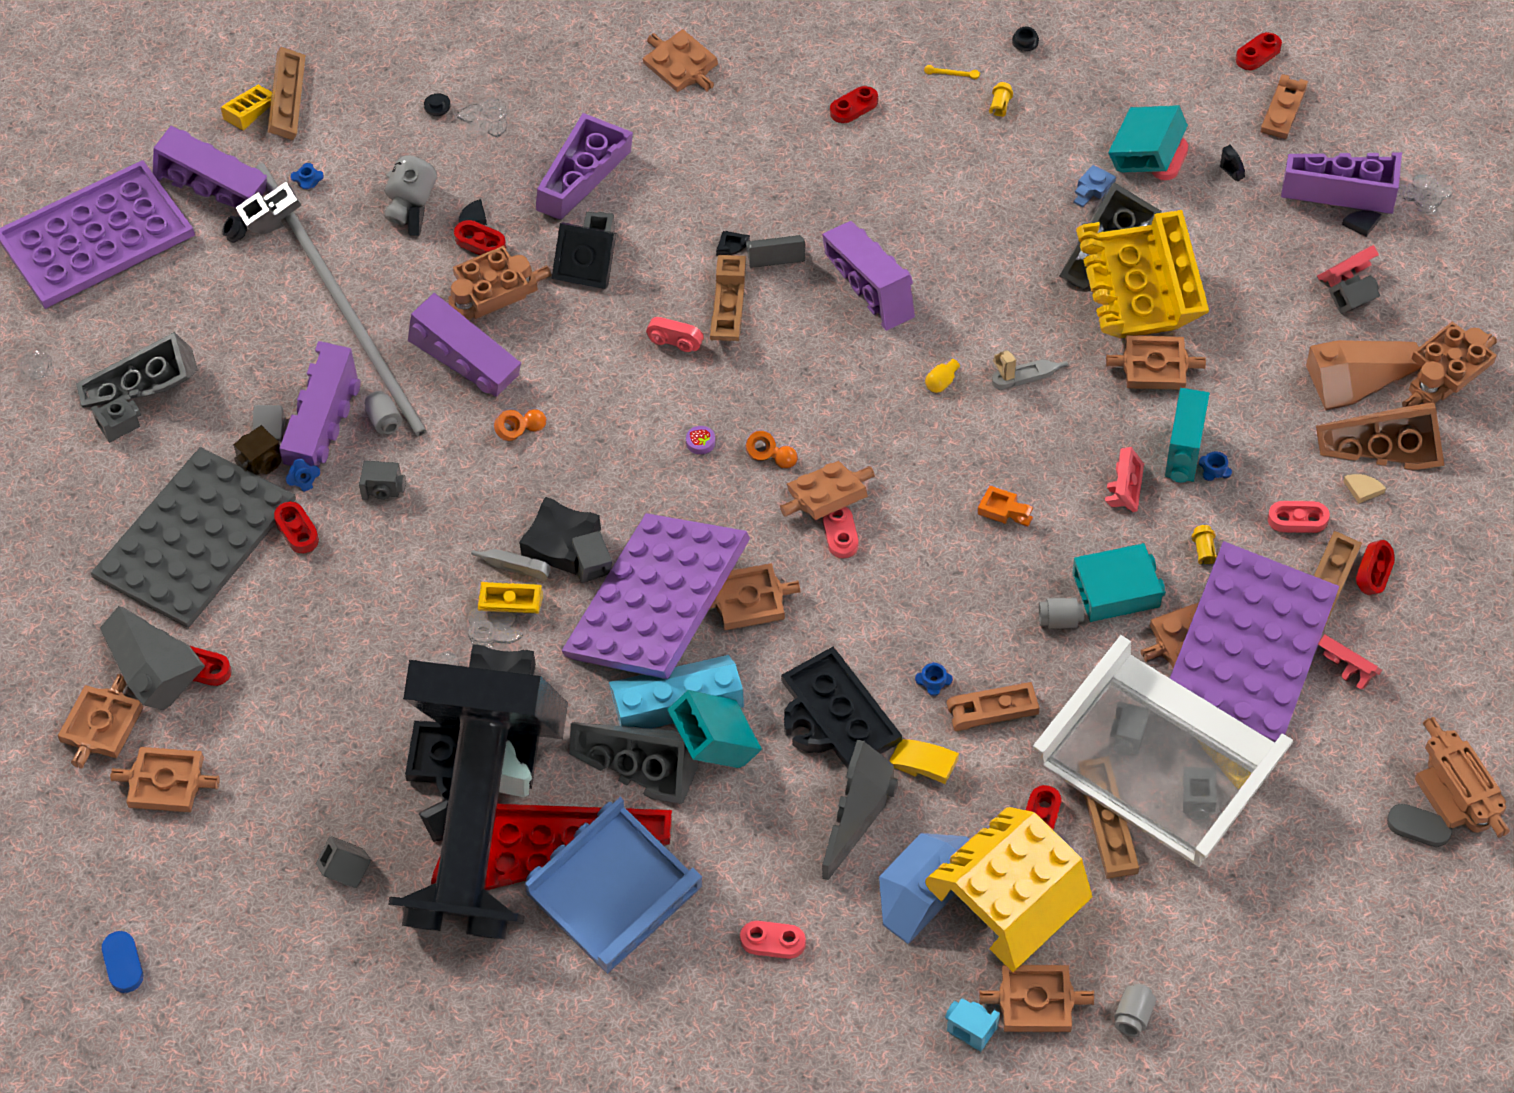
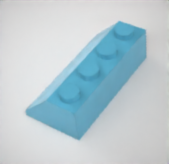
[609,655,744,729]

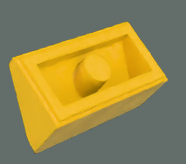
[478,582,543,614]

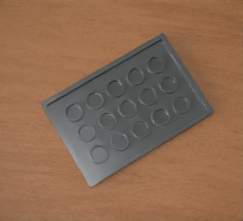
[91,447,296,628]

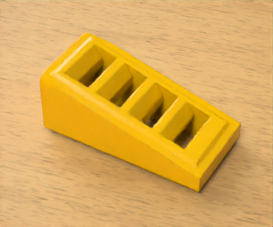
[221,84,272,131]

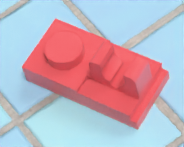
[1317,245,1379,287]
[1105,447,1144,512]
[1318,634,1382,690]

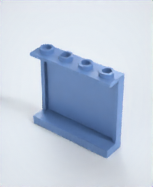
[525,797,702,974]

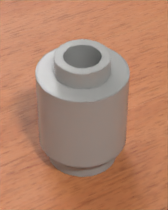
[364,391,403,434]
[1039,598,1084,629]
[1114,984,1157,1037]

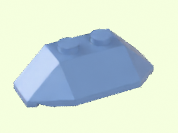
[879,833,970,944]

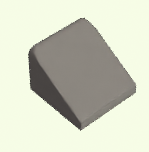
[252,405,285,440]

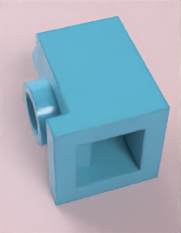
[945,998,1000,1052]

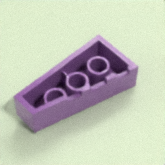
[536,113,633,220]
[822,221,915,331]
[408,293,521,397]
[279,341,361,467]

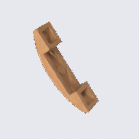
[710,255,746,341]

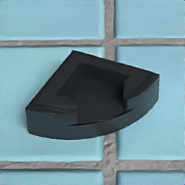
[1220,144,1245,181]
[459,199,487,225]
[408,206,425,236]
[1342,210,1382,237]
[716,231,750,256]

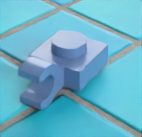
[1073,165,1116,207]

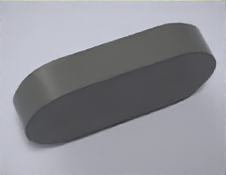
[1387,804,1452,847]

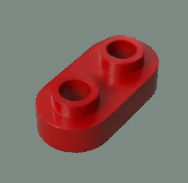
[1235,32,1282,70]
[830,86,878,123]
[454,220,506,255]
[274,502,319,554]
[1356,540,1395,595]
[190,646,232,686]
[1026,785,1062,831]

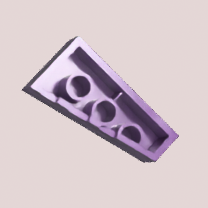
[153,126,267,208]
[1281,152,1402,214]

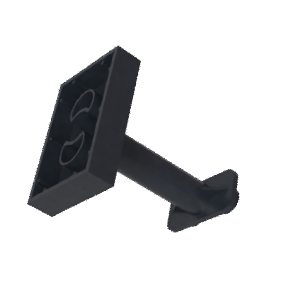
[388,660,568,940]

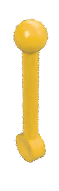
[924,65,980,79]

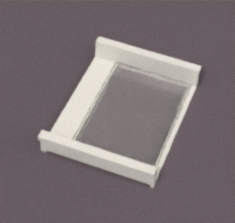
[1033,635,1293,867]

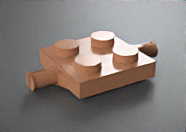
[642,29,718,92]
[1106,336,1206,390]
[780,461,875,520]
[709,563,801,630]
[1141,602,1199,668]
[58,674,144,768]
[110,747,220,812]
[979,965,1094,1032]

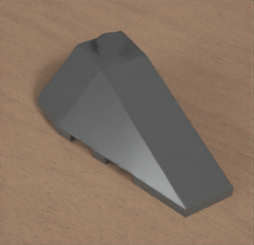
[1059,183,1162,290]
[76,332,198,407]
[100,606,205,710]
[569,722,699,804]
[822,740,898,880]

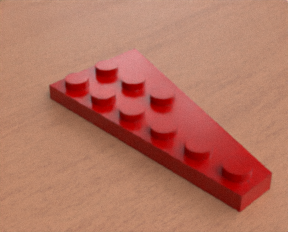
[485,804,672,891]

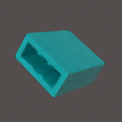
[1108,105,1188,173]
[1165,387,1210,483]
[1072,543,1166,622]
[667,690,762,768]

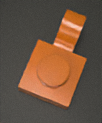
[978,485,1033,527]

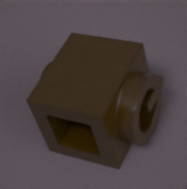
[233,425,282,475]

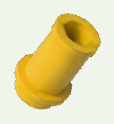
[989,82,1014,117]
[1191,525,1217,565]

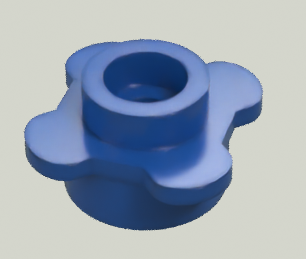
[291,163,324,189]
[1199,451,1232,481]
[286,459,320,492]
[915,662,953,696]

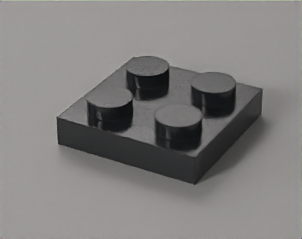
[551,222,617,289]

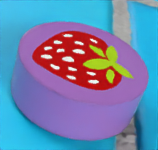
[686,426,715,454]

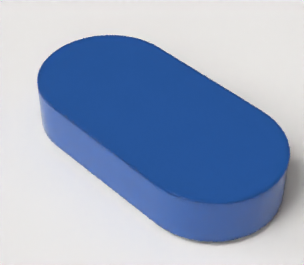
[102,931,144,993]

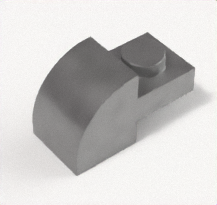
[236,182,302,234]

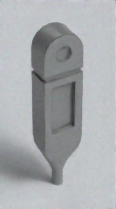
[992,359,1068,390]
[471,549,551,580]

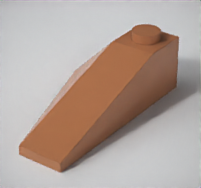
[1306,340,1422,410]
[1316,402,1445,470]

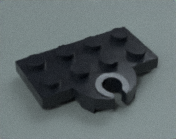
[781,646,902,769]
[405,721,539,801]

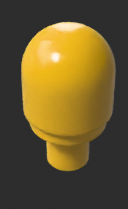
[925,359,960,393]

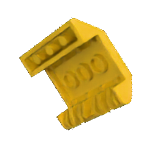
[1076,210,1209,338]
[925,807,1093,972]

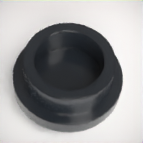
[1012,26,1039,51]
[423,93,451,116]
[222,215,247,243]

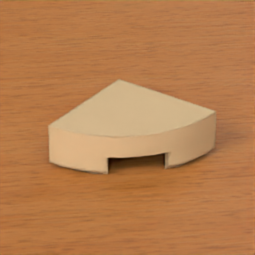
[993,350,1016,381]
[1343,474,1386,504]

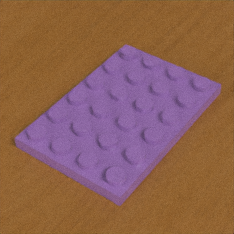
[0,160,195,309]
[562,513,750,679]
[1170,541,1339,743]

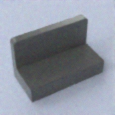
[746,235,805,268]

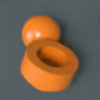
[494,409,546,441]
[745,431,798,468]

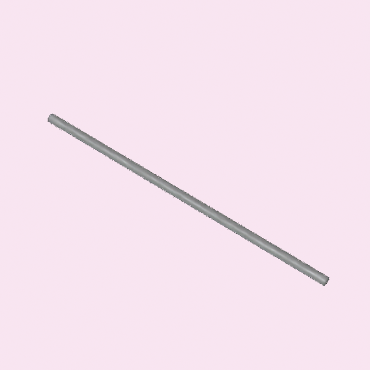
[256,163,427,437]

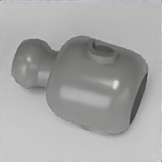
[384,155,437,226]

